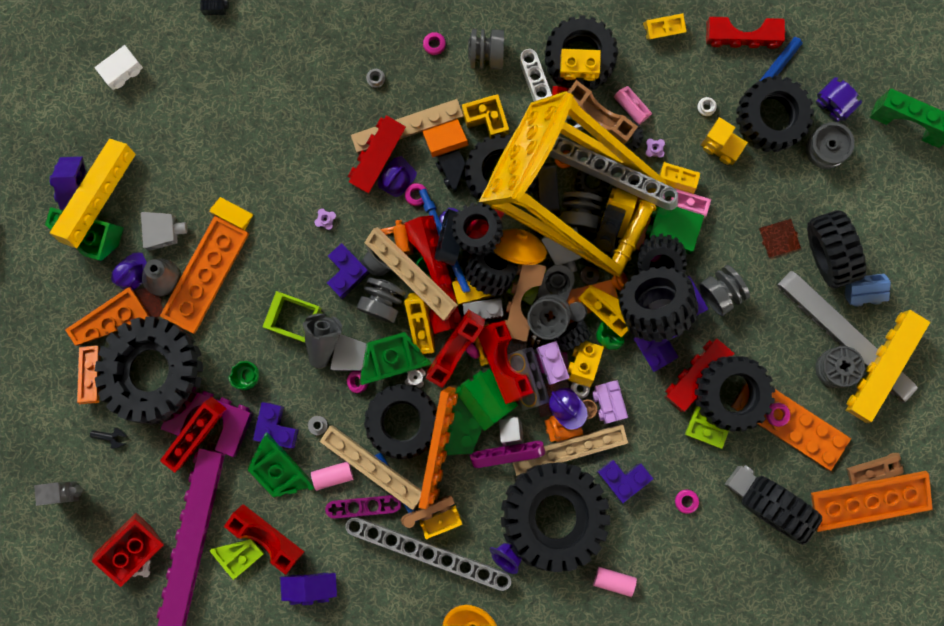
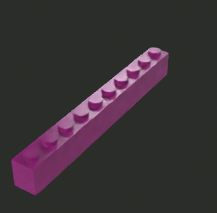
[157,449,225,626]

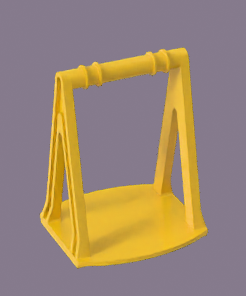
[479,91,667,277]

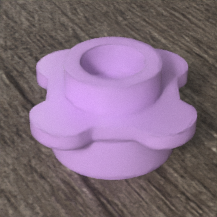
[646,139,665,158]
[315,209,336,230]

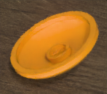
[493,229,547,265]
[442,605,497,626]

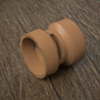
[582,400,597,419]

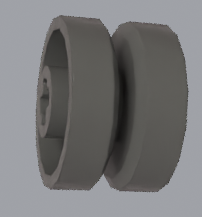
[806,122,854,169]

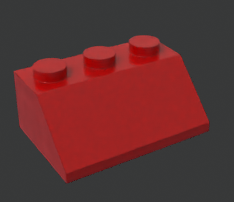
[91,513,164,587]

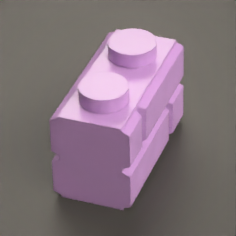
[536,341,569,385]
[592,380,628,424]

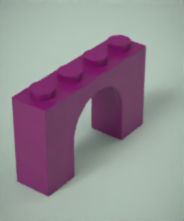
[161,387,254,457]

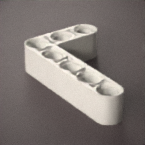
[520,49,584,137]

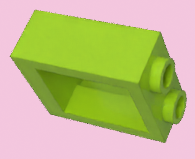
[263,291,323,343]

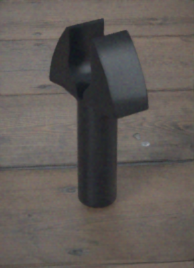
[90,427,128,449]

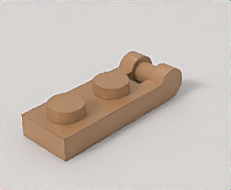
[846,453,904,485]
[401,495,455,528]

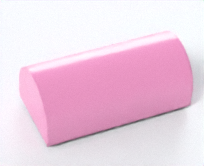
[614,86,652,125]
[670,188,711,219]
[311,462,354,491]
[593,567,637,597]

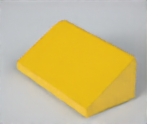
[209,197,253,231]

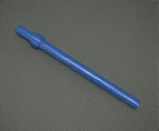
[419,189,470,293]

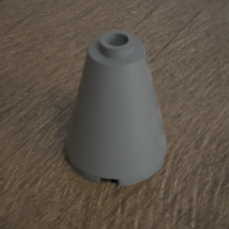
[142,259,181,297]
[303,313,342,368]

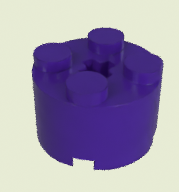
[816,77,862,122]

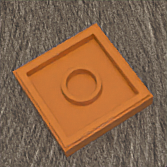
[422,119,468,157]

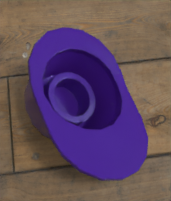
[378,156,417,197]
[111,252,147,291]
[549,388,588,430]
[490,543,522,574]

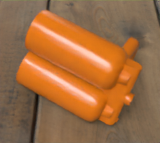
[380,220,414,255]
[545,415,583,442]

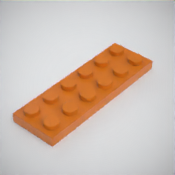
[160,216,249,334]
[731,383,851,471]
[418,387,458,509]
[811,471,933,532]

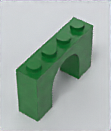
[869,88,944,148]

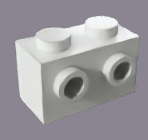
[94,45,143,90]

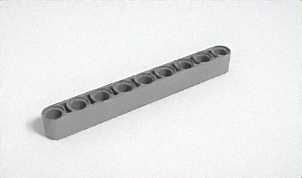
[548,136,678,210]
[777,271,918,403]
[346,517,511,591]

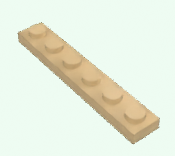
[351,99,463,154]
[364,227,458,320]
[512,424,628,476]
[319,425,422,510]

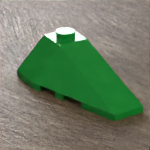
[45,207,124,261]

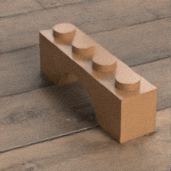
[568,80,638,144]
[503,264,546,342]

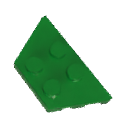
[359,332,431,385]
[444,386,482,455]
[248,432,314,497]

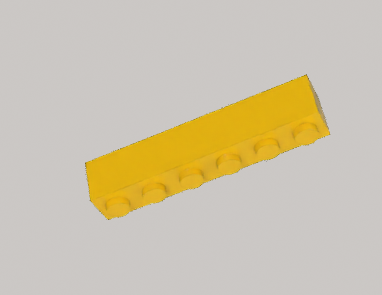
[50,139,136,249]
[846,310,930,423]

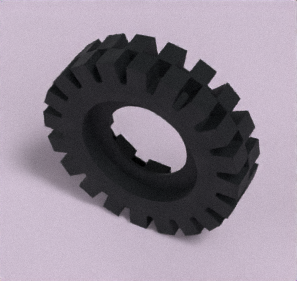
[95,316,203,425]
[500,462,610,572]

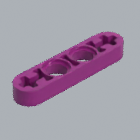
[470,441,546,468]
[325,495,401,518]

